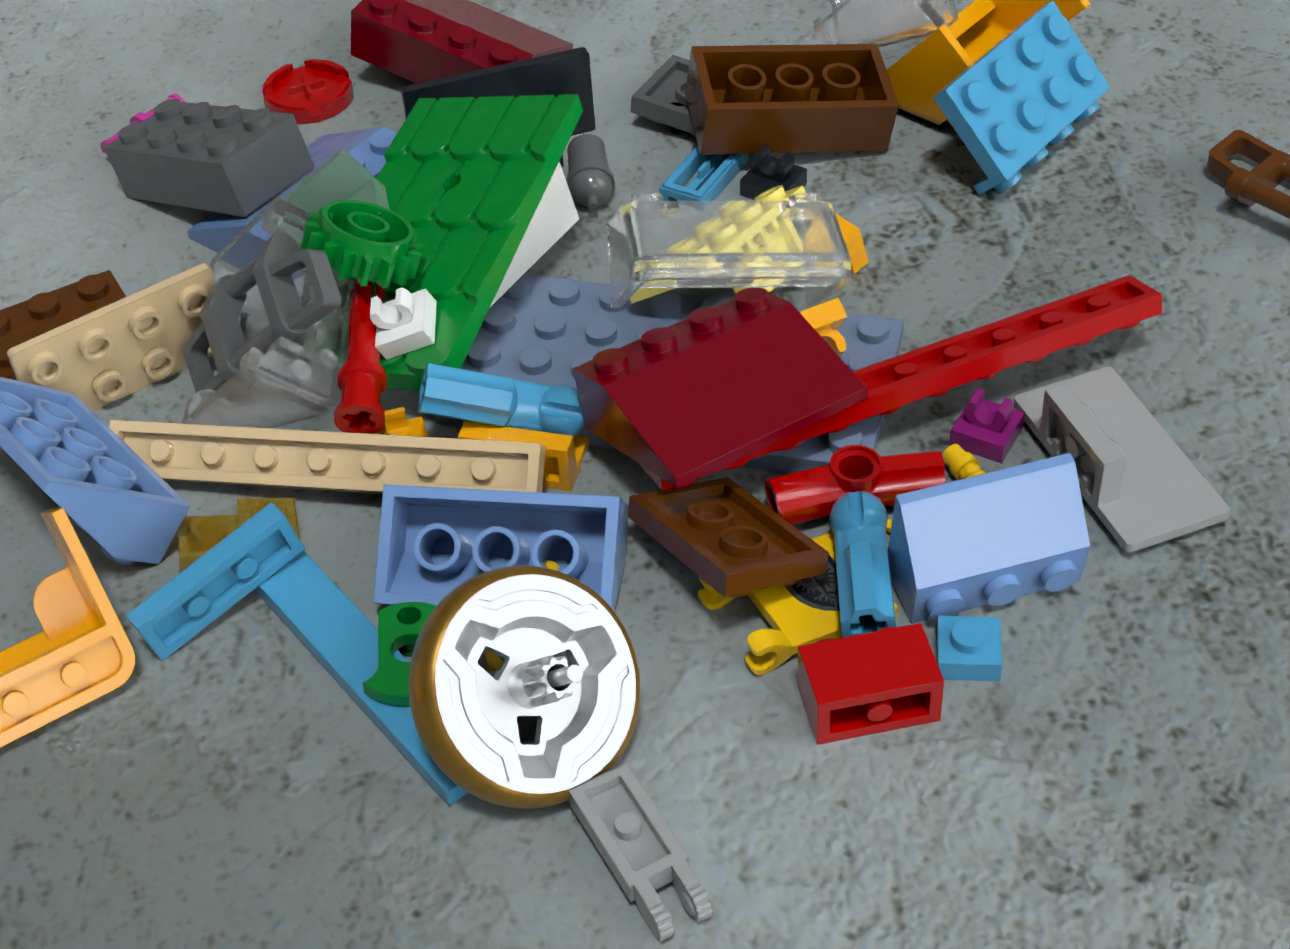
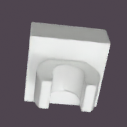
[370,287,437,360]

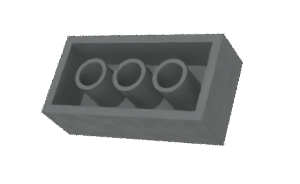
[104,99,314,217]

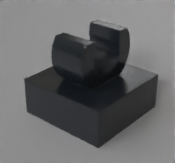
[740,145,807,200]

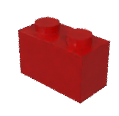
[798,623,944,745]

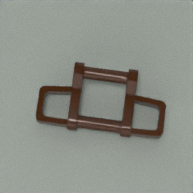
[1206,130,1290,219]

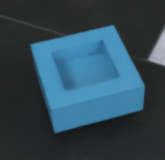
[936,615,1002,681]

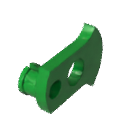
[363,602,437,706]

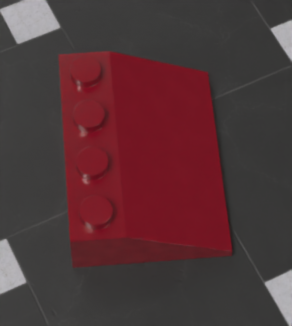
[351,0,573,83]
[573,287,868,488]

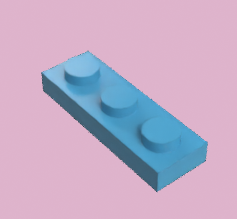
[125,502,305,661]

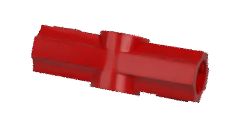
[765,445,946,525]

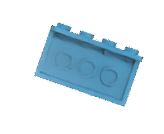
[933,0,1110,195]

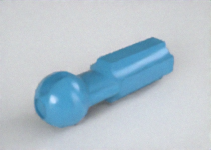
[417,363,585,437]
[829,491,896,637]

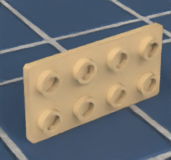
[7,263,215,412]

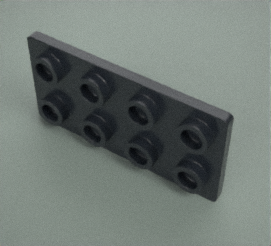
[401,47,595,167]

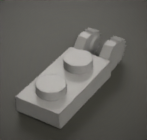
[569,763,713,941]

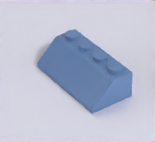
[373,484,629,611]

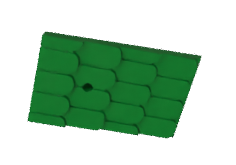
[281,94,583,391]

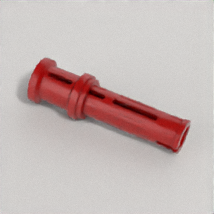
[334,282,388,434]

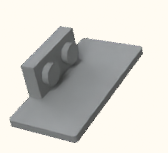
[1014,367,1230,553]

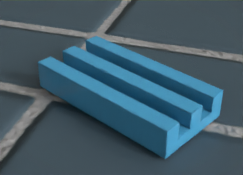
[659,145,748,214]

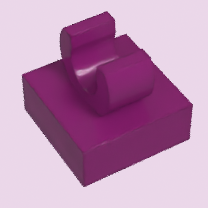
[949,388,1025,464]

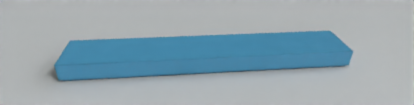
[254,550,468,806]

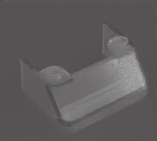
[607,192,852,308]

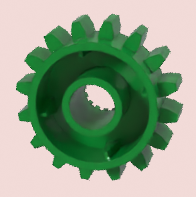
[300,200,424,288]

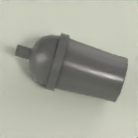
[566,134,615,211]

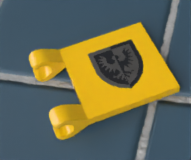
[698,532,899,676]

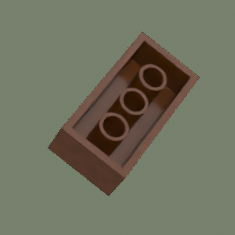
[685,44,899,155]

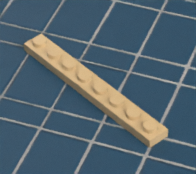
[109,420,546,494]

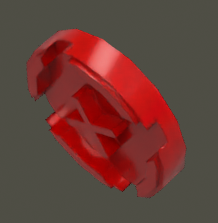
[262,59,353,124]

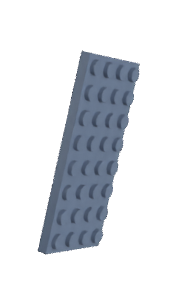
[436,274,904,473]

